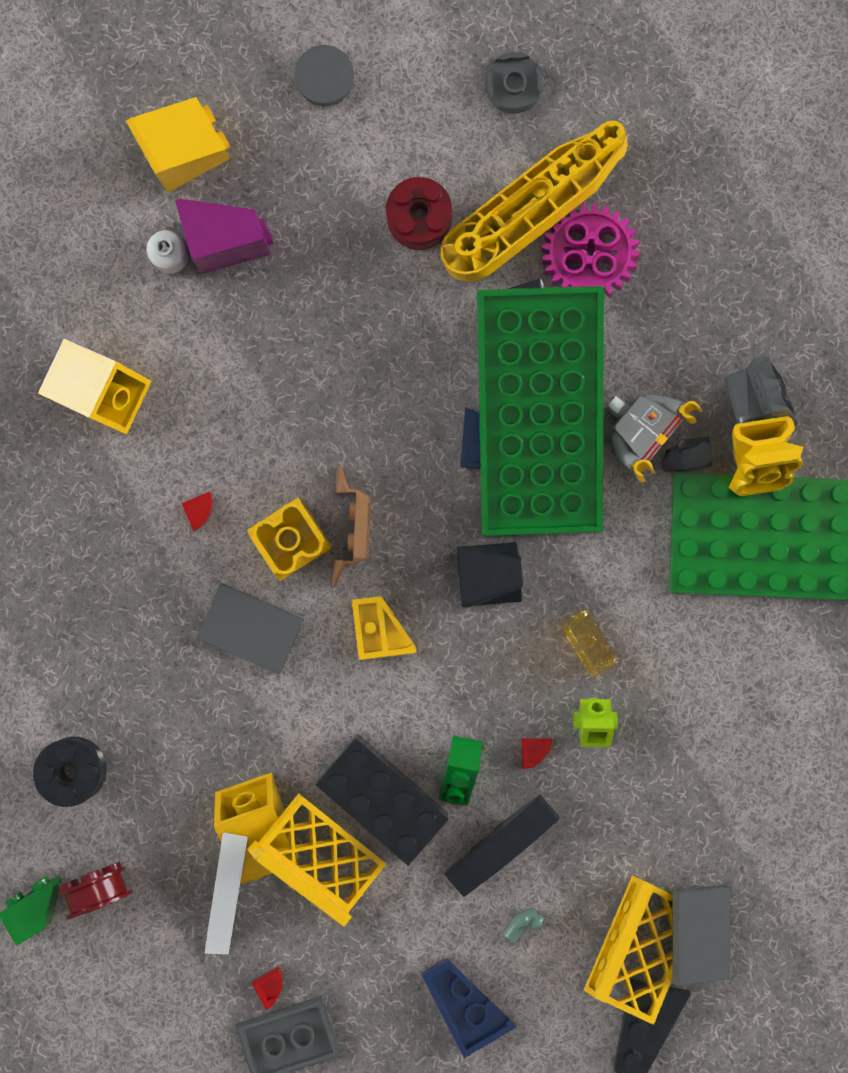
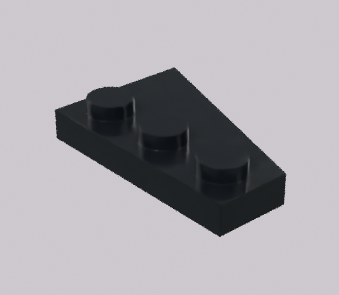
[613,979,691,1073]

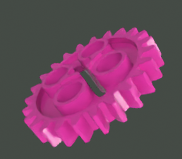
[542,203,640,297]

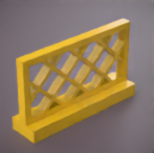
[247,793,387,927]
[584,876,673,1025]

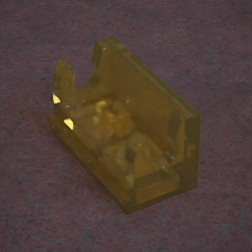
[558,608,617,678]

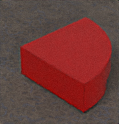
[182,492,213,531]
[521,738,552,769]
[252,967,283,1010]

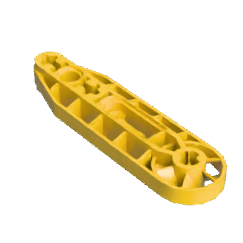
[440,120,628,282]

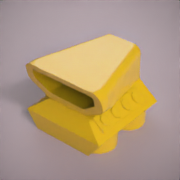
[728,416,804,497]
[247,497,333,581]

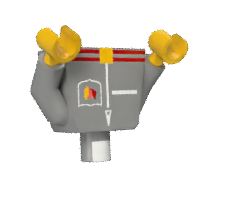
[605,394,702,482]

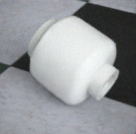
[146,230,189,274]

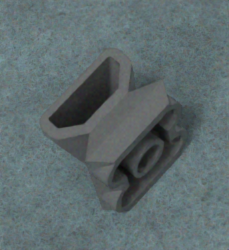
[725,356,798,426]

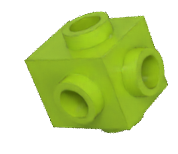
[573,698,618,747]

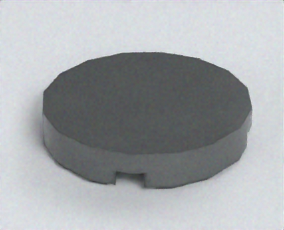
[294,45,354,107]
[485,52,544,114]

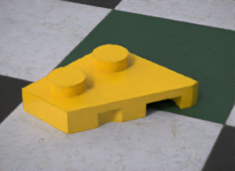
[352,596,417,660]

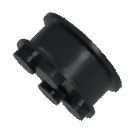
[33,736,107,807]

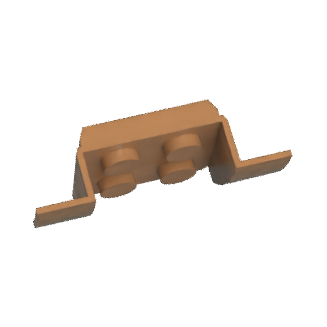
[331,466,371,588]

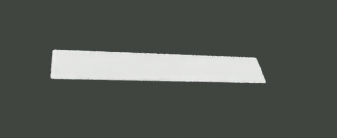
[204,833,248,954]

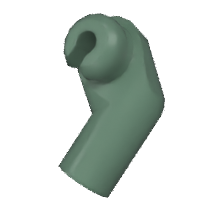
[503,908,544,943]

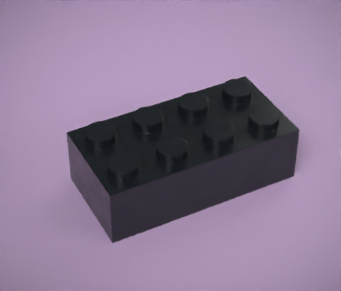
[315,734,449,866]

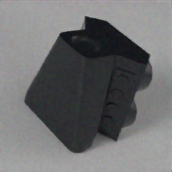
[457,542,523,608]

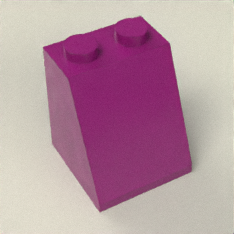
[175,199,274,274]

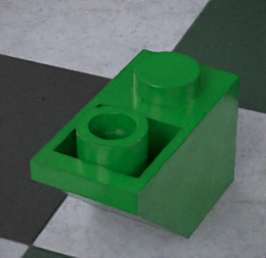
[438,736,483,806]
[0,875,62,946]

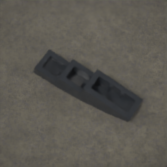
[444,794,560,897]

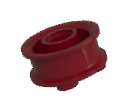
[386,177,452,250]
[58,861,133,920]

